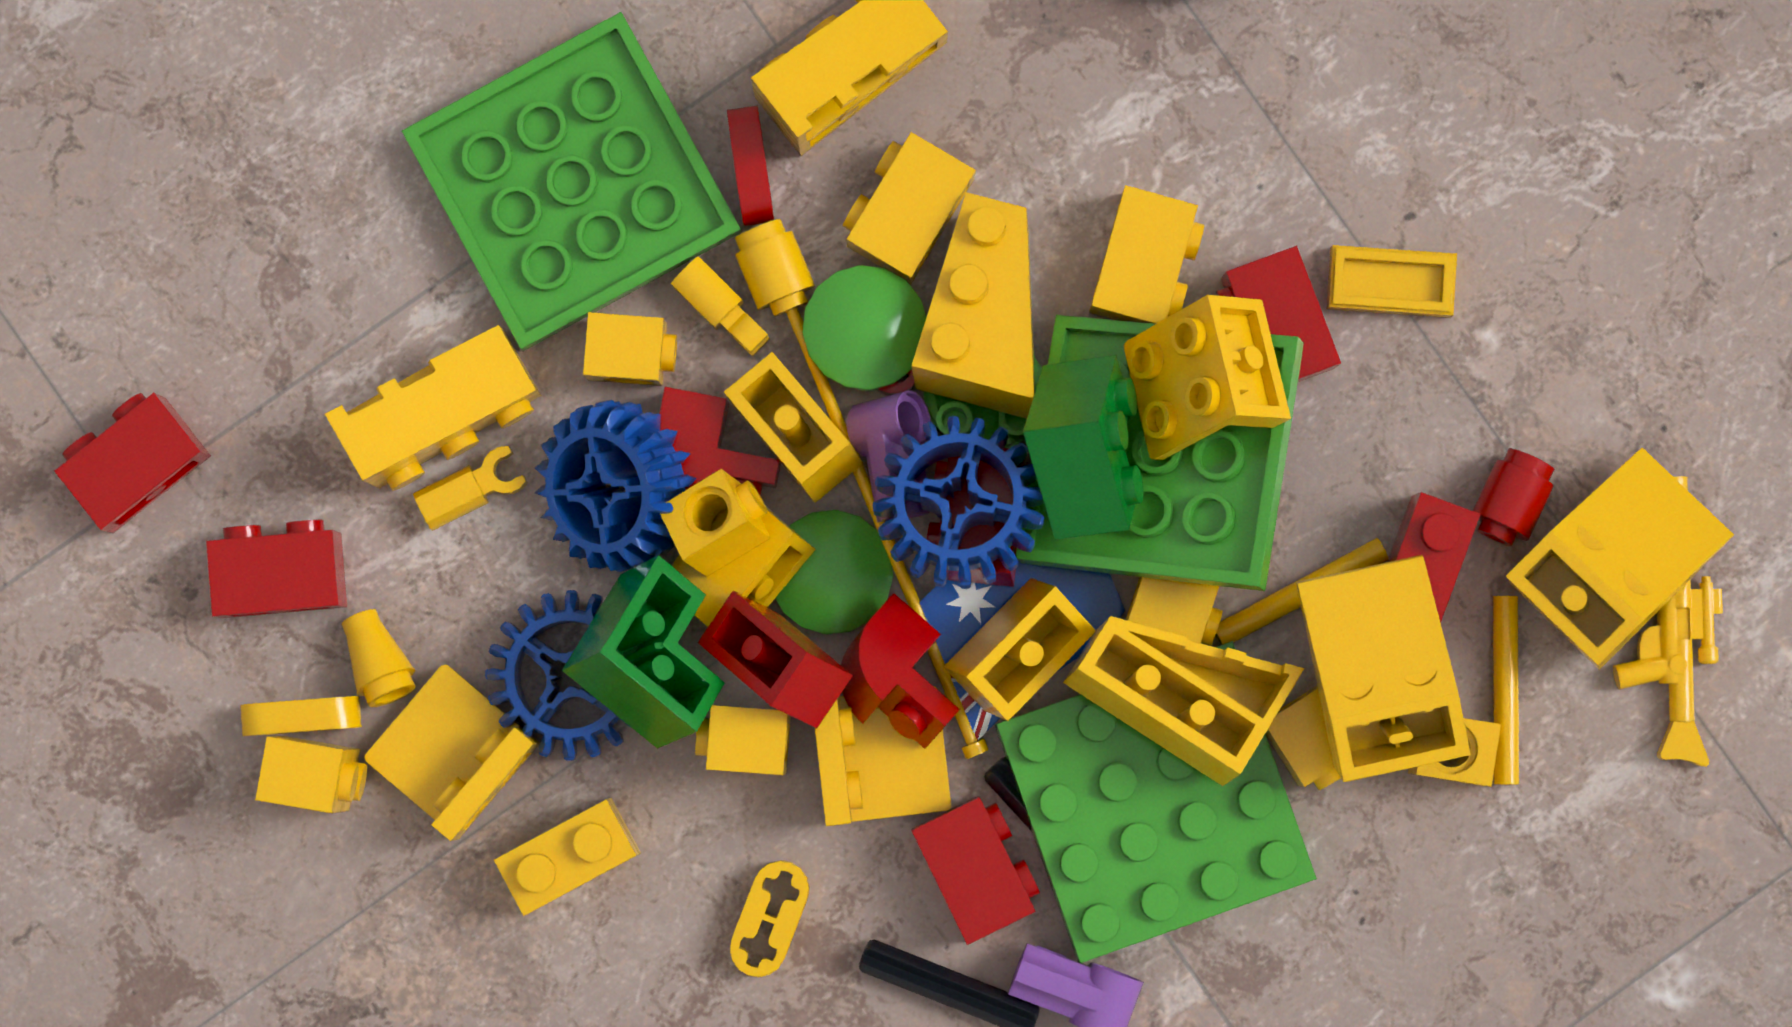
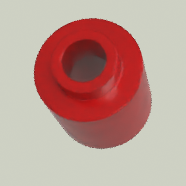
[1473,448,1555,547]

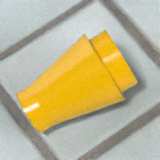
[341,609,416,707]

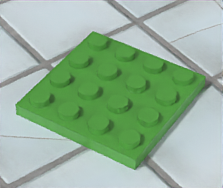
[402,12,742,351]
[1016,315,1304,591]
[994,641,1317,963]

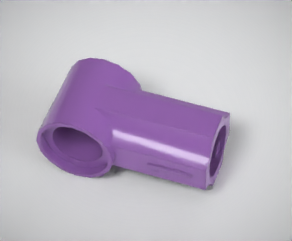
[847,390,930,522]
[1008,943,1144,1027]

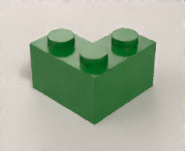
[1023,355,1143,540]
[562,555,725,749]

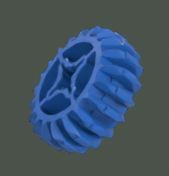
[535,400,697,572]
[873,416,1044,589]
[485,590,630,761]

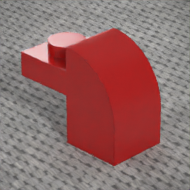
[659,387,781,496]
[841,593,960,749]

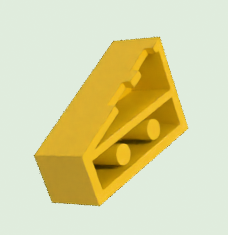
[325,325,542,491]
[1063,616,1305,786]

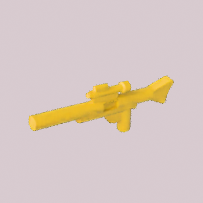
[1613,476,1723,767]

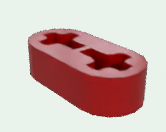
[727,105,774,226]

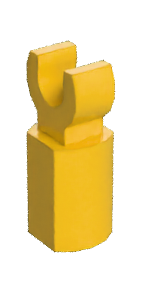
[671,256,770,357]
[413,446,528,531]

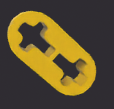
[240,696,362,736]
[730,860,810,977]

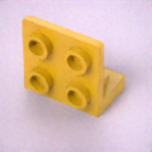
[1124,295,1291,460]
[365,665,540,841]
[815,686,951,826]

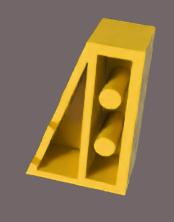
[751,0,948,156]
[911,192,1035,419]

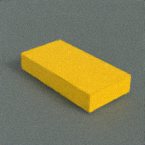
[1326,245,1457,318]

